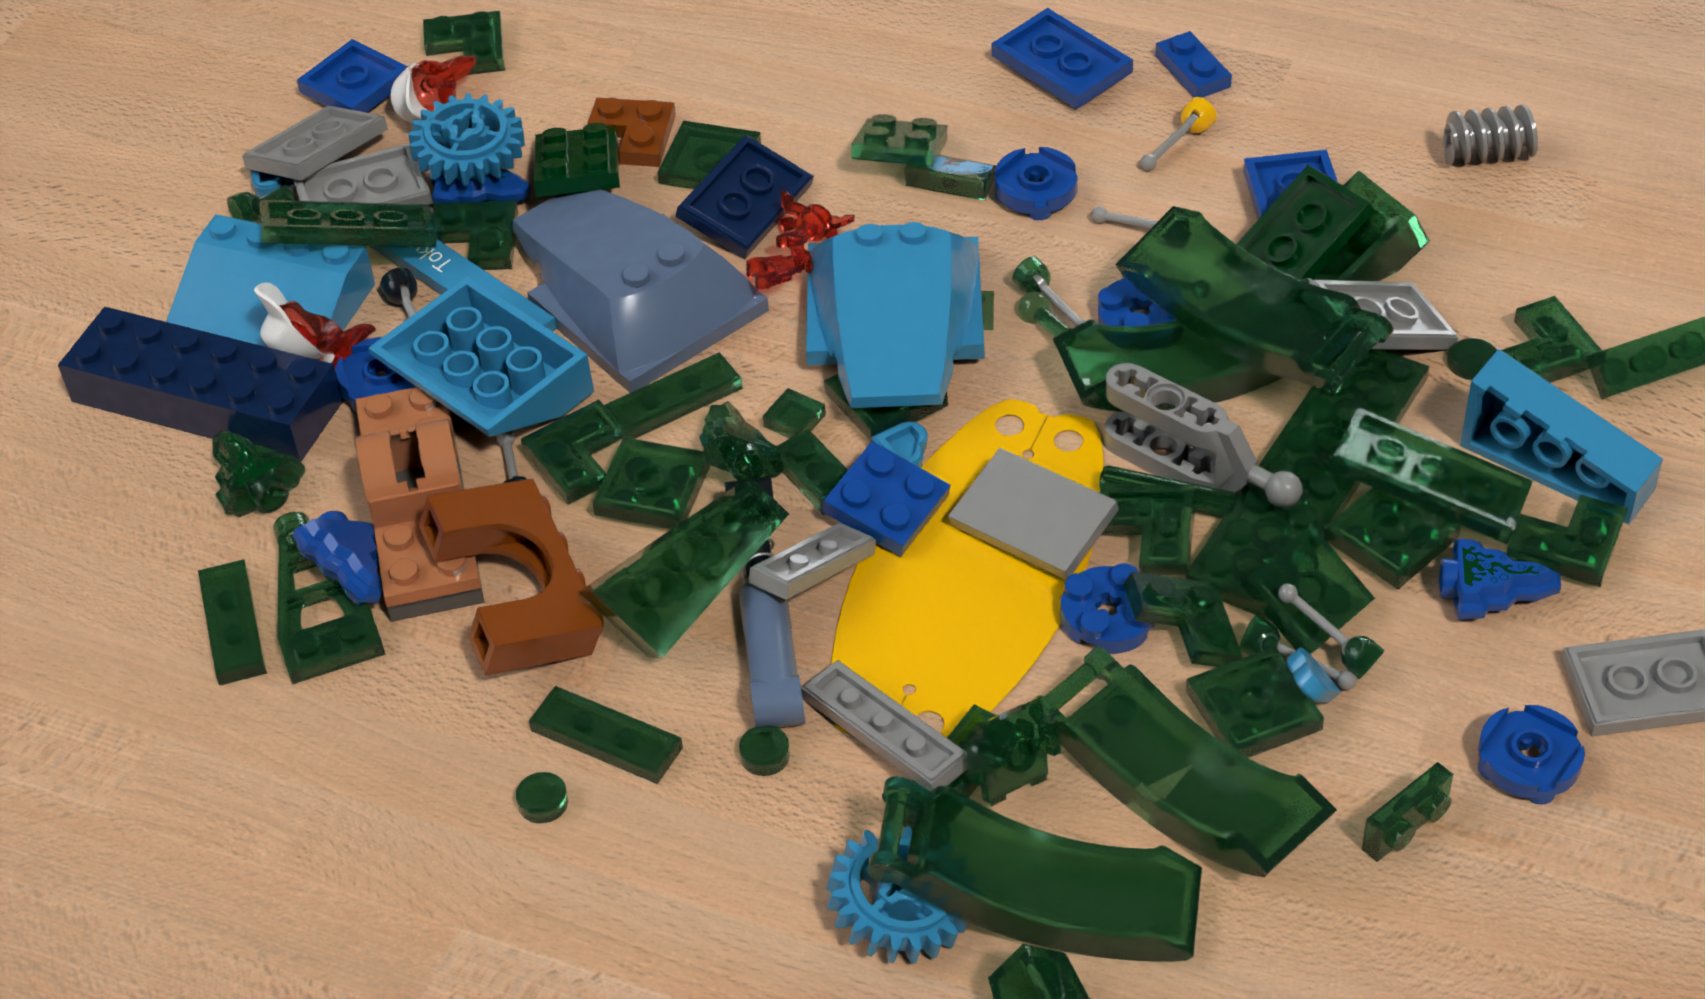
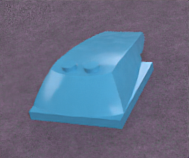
[806,222,985,408]

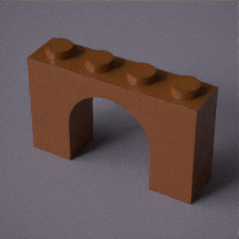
[419,479,604,676]

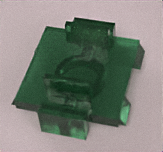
[967,697,1061,807]

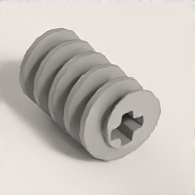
[1443,104,1538,165]

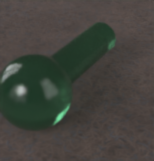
[1017,292,1075,344]

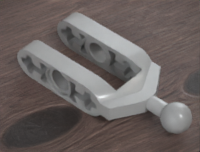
[1105,363,1303,508]

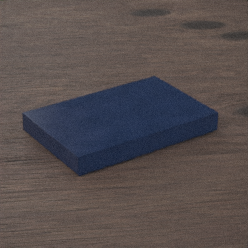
[675,134,814,259]

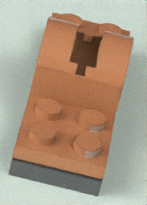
[355,387,485,622]

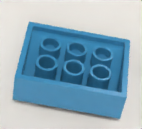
[166,214,375,360]
[368,276,594,437]

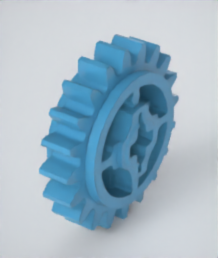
[408,93,525,186]
[826,825,974,964]

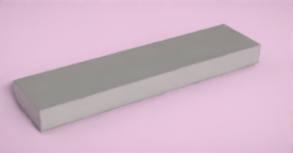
[801,660,972,796]

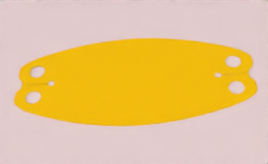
[831,399,1104,744]

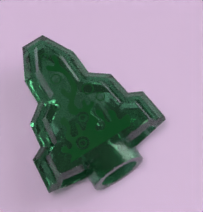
[699,401,784,481]
[212,430,306,518]

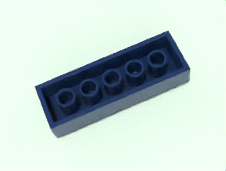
[58,306,343,462]

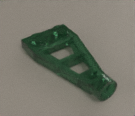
[273,512,386,685]

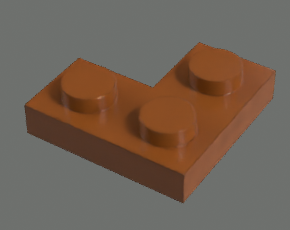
[588,97,676,167]

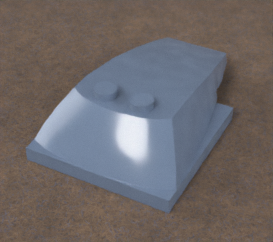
[513,189,769,395]

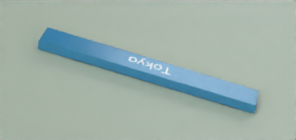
[343,213,557,332]

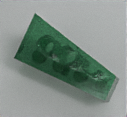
[579,481,789,658]

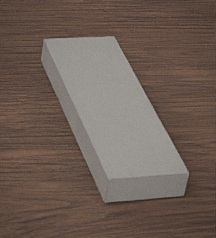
[749,523,876,600]

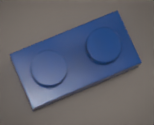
[1155,31,1232,98]

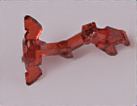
[746,190,855,290]

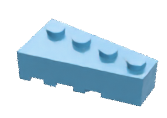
[1460,349,1663,525]

